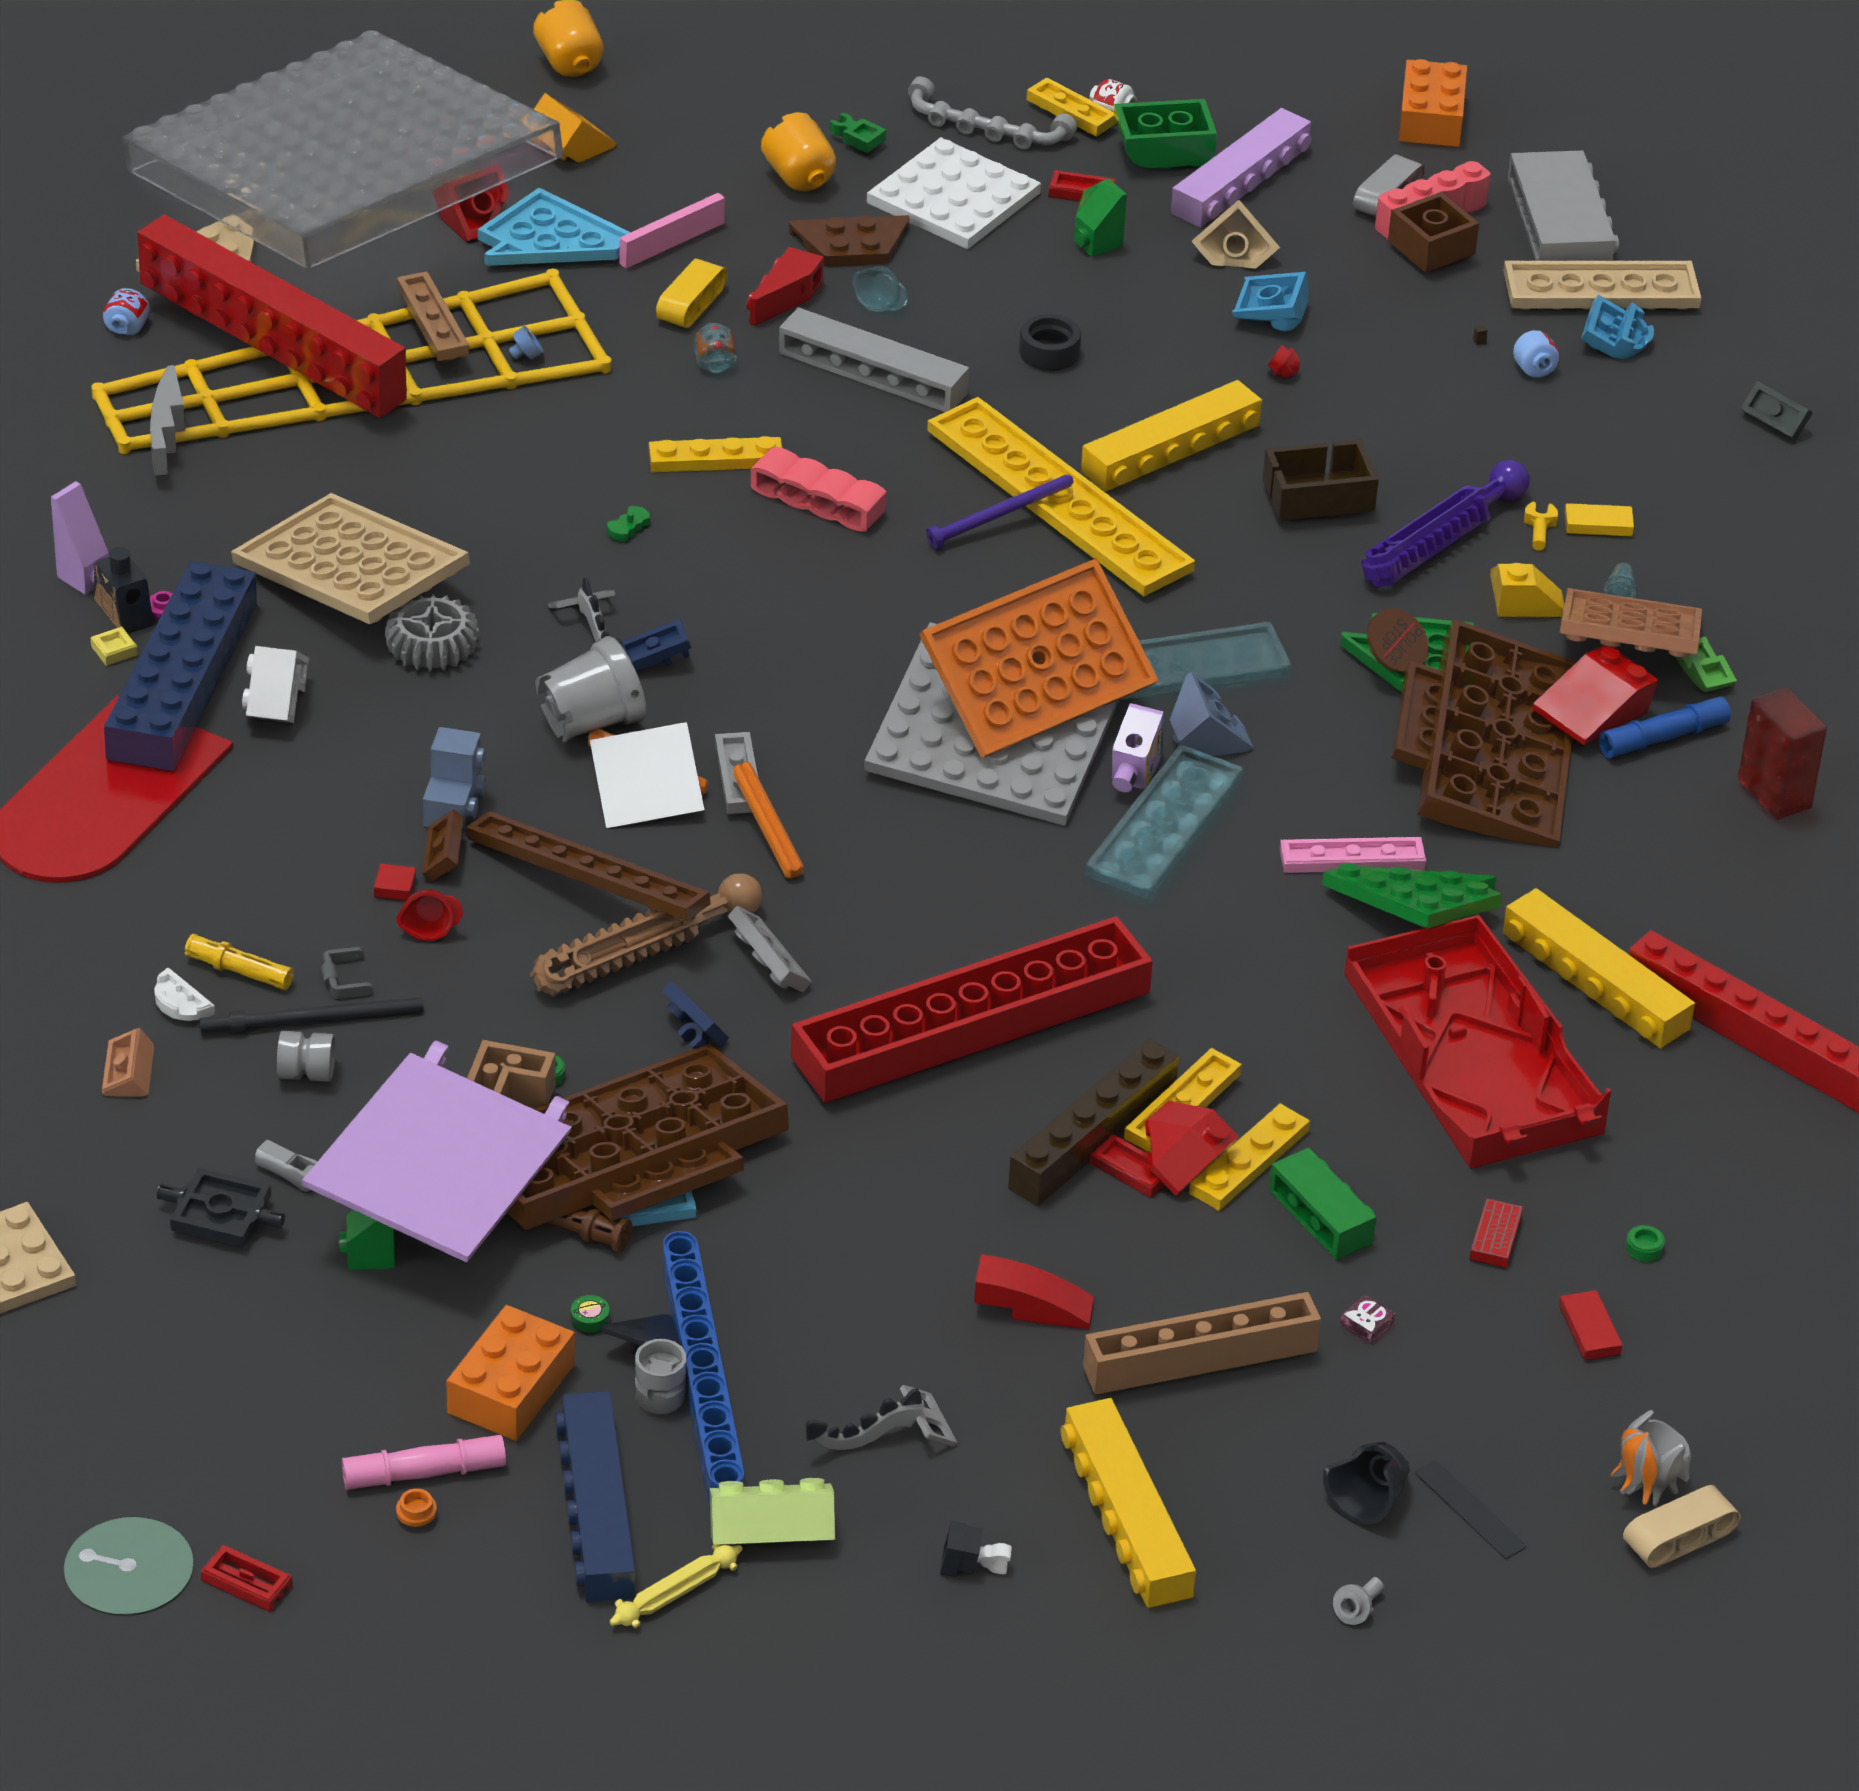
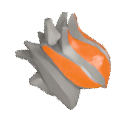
[1611,1410,1692,1507]

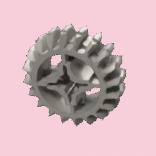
[385,594,479,672]

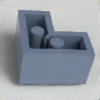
[422,727,487,832]

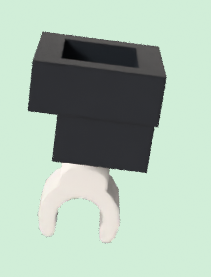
[940,1521,1012,1577]

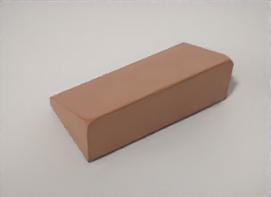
[101,1028,155,1097]

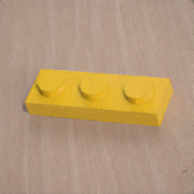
[1026,78,1116,137]

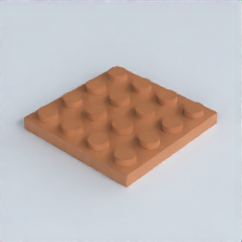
[1560,588,1702,657]

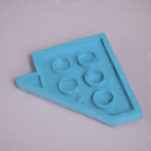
[478,188,631,266]

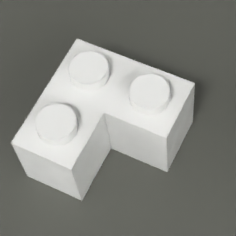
[242,646,309,724]

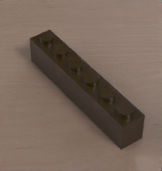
[1008,1038,1179,1206]

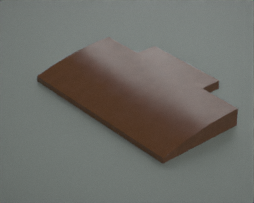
[1391,619,1576,848]
[507,1043,789,1230]

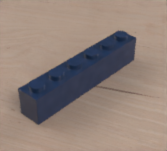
[555,1391,635,1602]

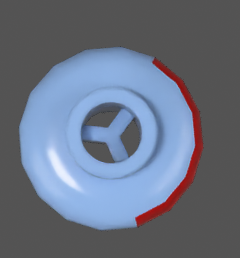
[103,288,150,335]
[1513,330,1560,378]

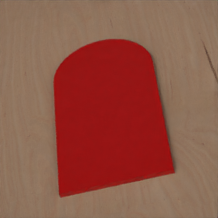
[0,695,233,882]

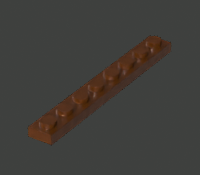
[466,811,711,921]

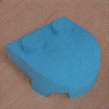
[1581,295,1654,358]

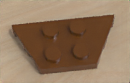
[789,215,910,266]

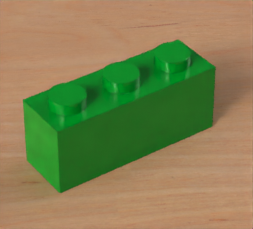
[1269,1147,1376,1260]

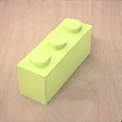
[710,1478,835,1545]

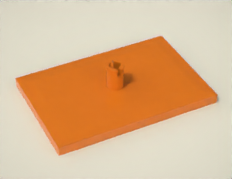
[919,558,1159,759]

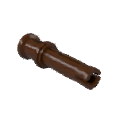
[546,1209,632,1253]

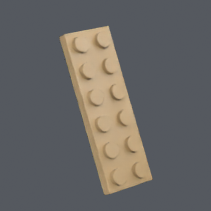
[1503,261,1701,310]

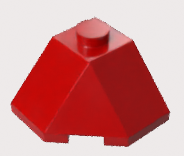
[430,163,509,242]
[1145,1101,1239,1196]

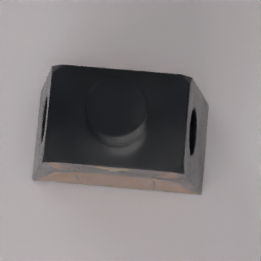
[94,547,153,634]

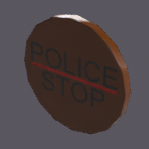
[1367,608,1429,673]

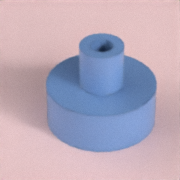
[509,326,543,360]

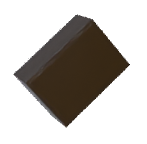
[1473,326,1488,345]

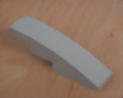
[150,365,185,476]

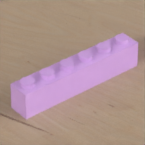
[1170,108,1312,228]

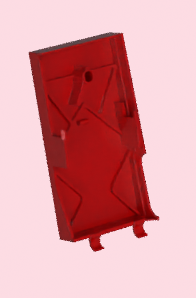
[1344,915,1611,1169]

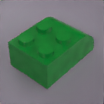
[1114,99,1217,169]

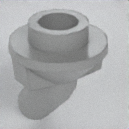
[1333,1577,1385,1625]

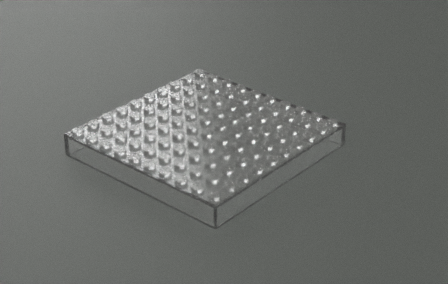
[122,30,563,269]

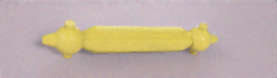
[609,1544,743,1628]

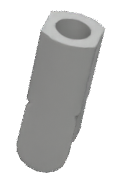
[255,1139,318,1192]

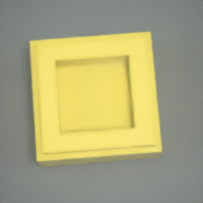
[91,627,138,666]

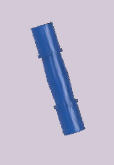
[1599,697,1731,759]

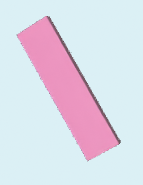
[619,193,725,269]
[1280,837,1426,873]

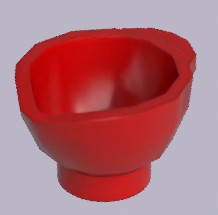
[396,889,463,941]

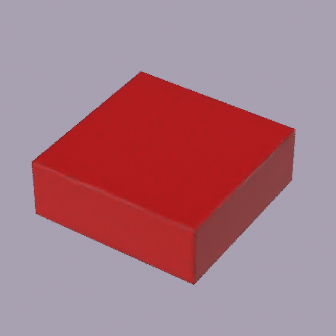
[374,864,416,901]

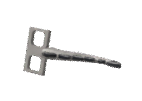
[547,577,623,647]
[806,1385,958,1450]

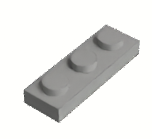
[715,732,758,814]
[728,906,812,993]

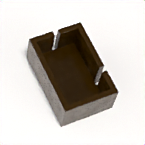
[1262,439,1379,521]

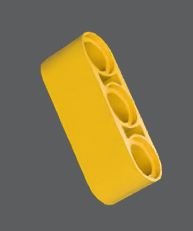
[656,258,728,328]

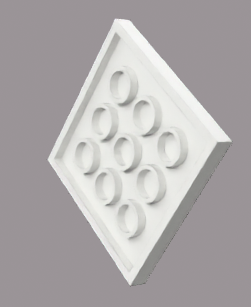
[867,138,1041,249]

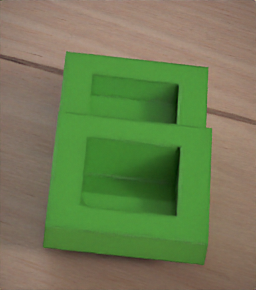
[1675,636,1737,692]

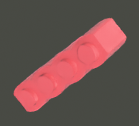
[1375,161,1491,240]
[751,447,887,532]

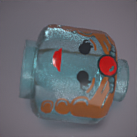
[693,323,737,373]

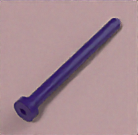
[926,475,1074,550]

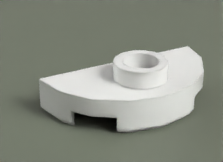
[154,968,215,1021]

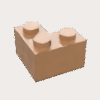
[467,1040,556,1109]

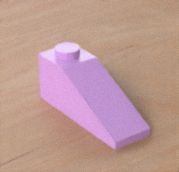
[51,481,109,595]

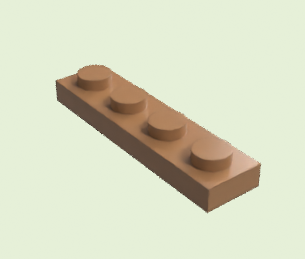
[397,271,469,361]

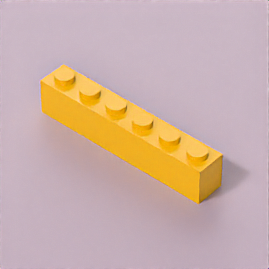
[1081,380,1262,492]
[1502,888,1695,1048]
[1061,1398,1196,1608]

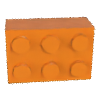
[1398,59,1467,147]
[446,1305,575,1441]

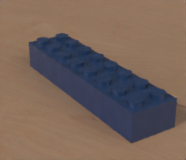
[104,561,257,771]

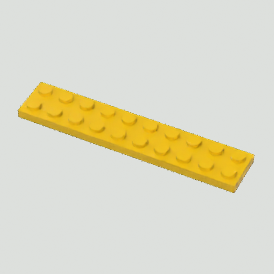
[927,397,1195,597]

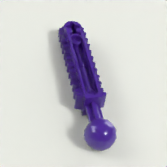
[1361,459,1530,587]

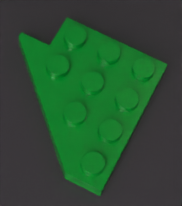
[1322,863,1502,929]

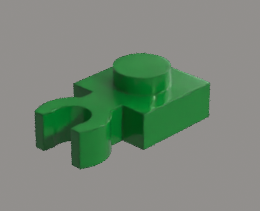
[829,113,887,153]

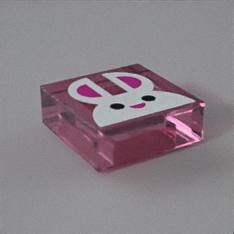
[1340,1294,1396,1343]

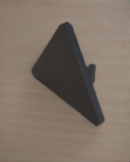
[601,1314,681,1355]

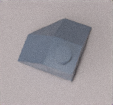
[1170,672,1253,758]

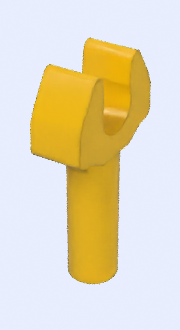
[1523,502,1558,551]

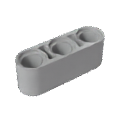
[1353,154,1425,217]

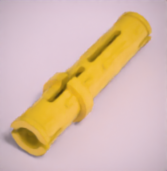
[185,934,294,990]

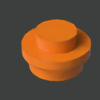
[396,1489,437,1527]

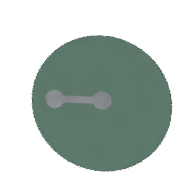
[64,1517,193,1614]

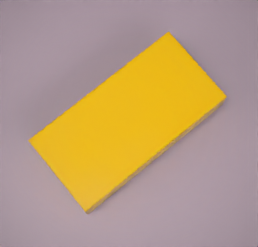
[1564,503,1634,536]

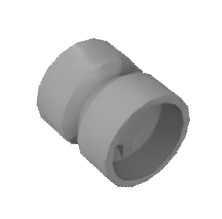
[277,1031,336,1082]
[635,1339,686,1414]

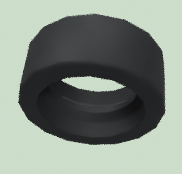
[1019,314,1081,370]

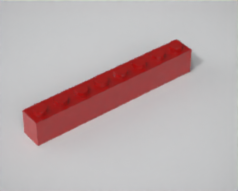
[1629,930,1859,1113]

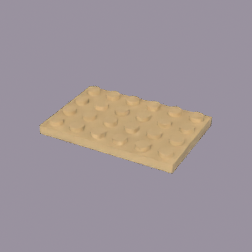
[231,493,470,624]

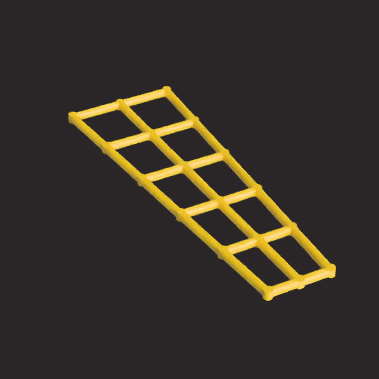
[91,268,611,454]

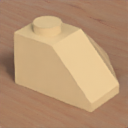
[1191,200,1280,268]

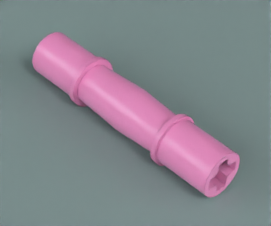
[341,1435,506,1490]

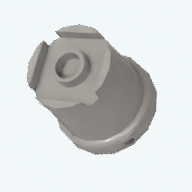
[535,636,647,742]

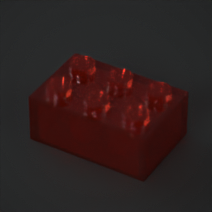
[1738,687,1827,820]

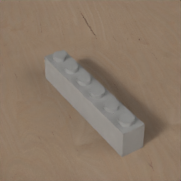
[779,307,969,412]

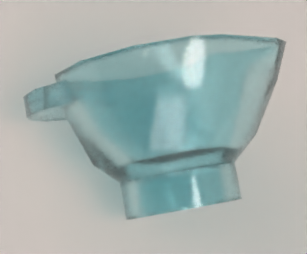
[852,265,908,312]

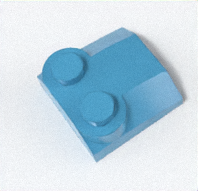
[1232,272,1309,332]

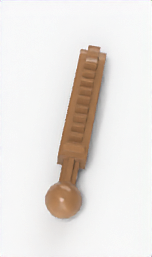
[530,873,763,997]

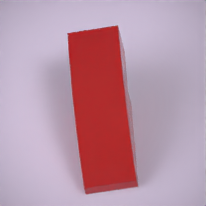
[974,1254,1094,1330]

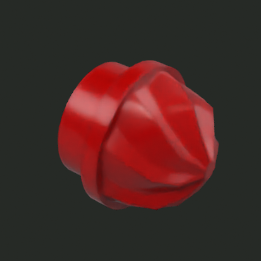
[1267,345,1300,378]

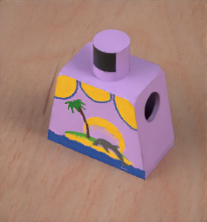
[1112,703,1164,792]

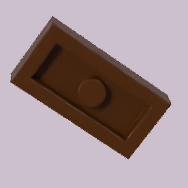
[422,809,464,882]

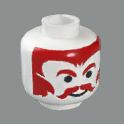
[1089,79,1137,123]

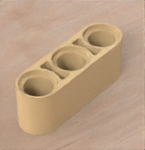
[1623,1485,1741,1568]

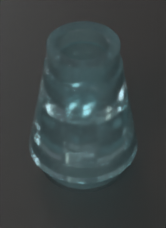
[1603,563,1637,598]

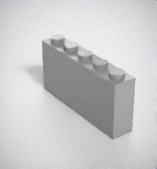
[1508,150,1619,261]

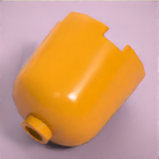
[533,0,604,78]
[761,112,836,192]

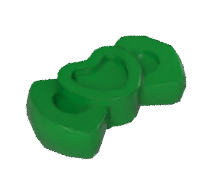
[606,506,651,542]

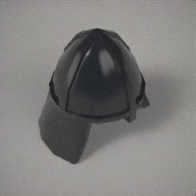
[1323,1442,1410,1525]

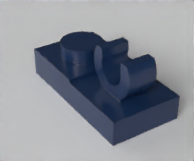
[623,619,692,671]
[662,981,729,1049]

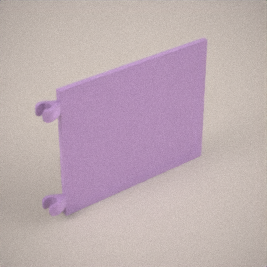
[301,1041,571,1262]

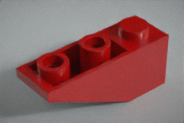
[747,247,824,326]

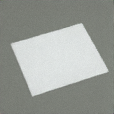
[590,722,704,828]

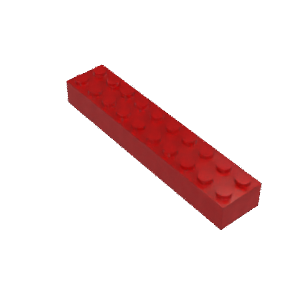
[137,214,407,418]
[790,916,1153,1103]

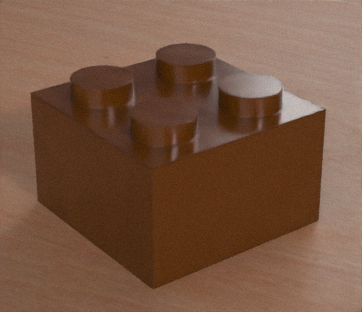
[1388,192,1479,273]

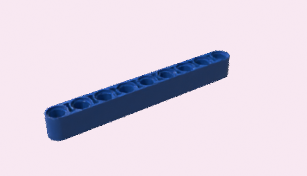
[663,1231,744,1506]

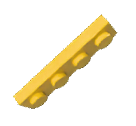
[649,436,782,472]
[1124,1048,1242,1153]
[1189,1103,1310,1211]

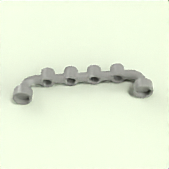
[908,76,1077,149]

